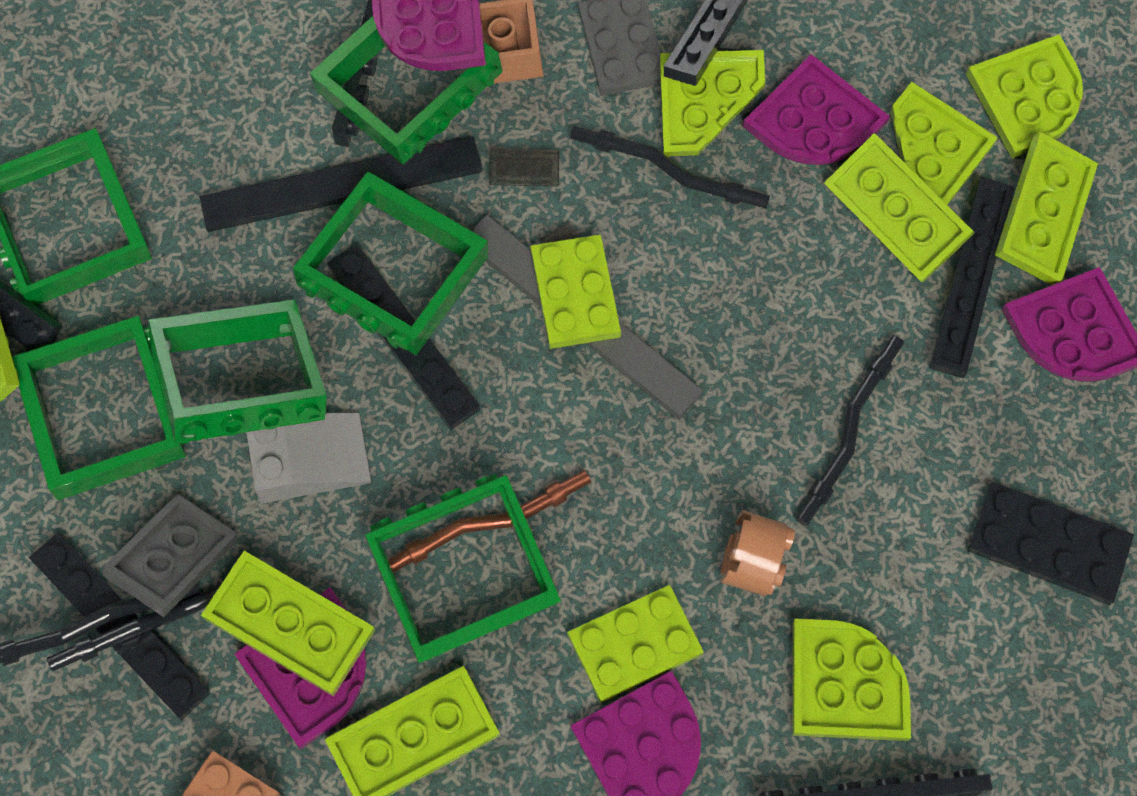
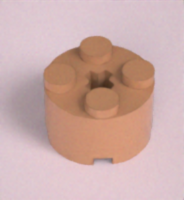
[720,510,795,596]

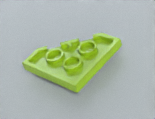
[660,50,765,156]
[890,81,998,205]

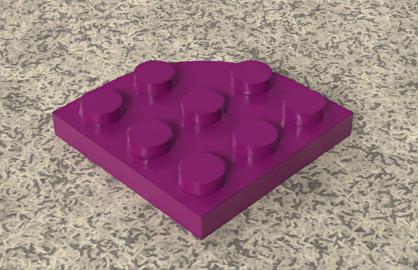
[372,0,486,71]
[743,54,890,165]
[1002,267,1137,382]
[234,587,366,750]
[570,671,701,796]

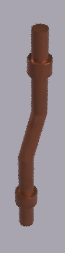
[387,470,591,573]

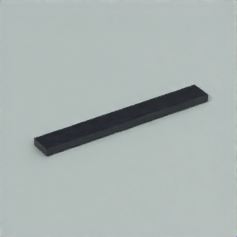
[199,137,482,232]

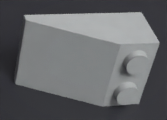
[247,413,371,503]

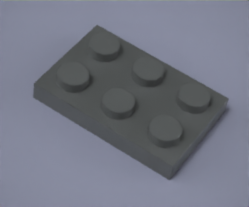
[578,0,661,96]
[103,494,237,617]

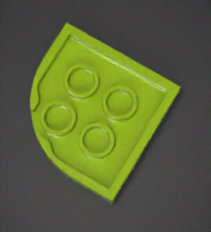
[966,34,1083,158]
[792,618,911,741]

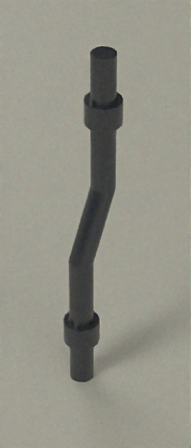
[570,126,770,209]
[795,335,904,526]
[47,579,225,672]
[0,583,200,666]

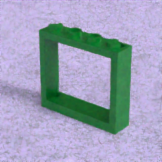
[309,16,503,165]
[0,128,152,306]
[293,172,488,355]
[149,299,327,444]
[12,316,189,501]
[365,473,561,664]

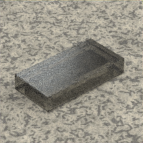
[489,148,560,187]

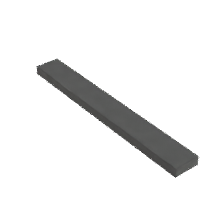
[471,215,703,420]

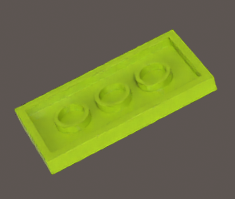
[995,132,1098,285]
[824,133,975,283]
[201,551,375,697]
[324,665,500,796]

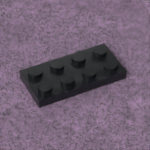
[967,482,1134,605]

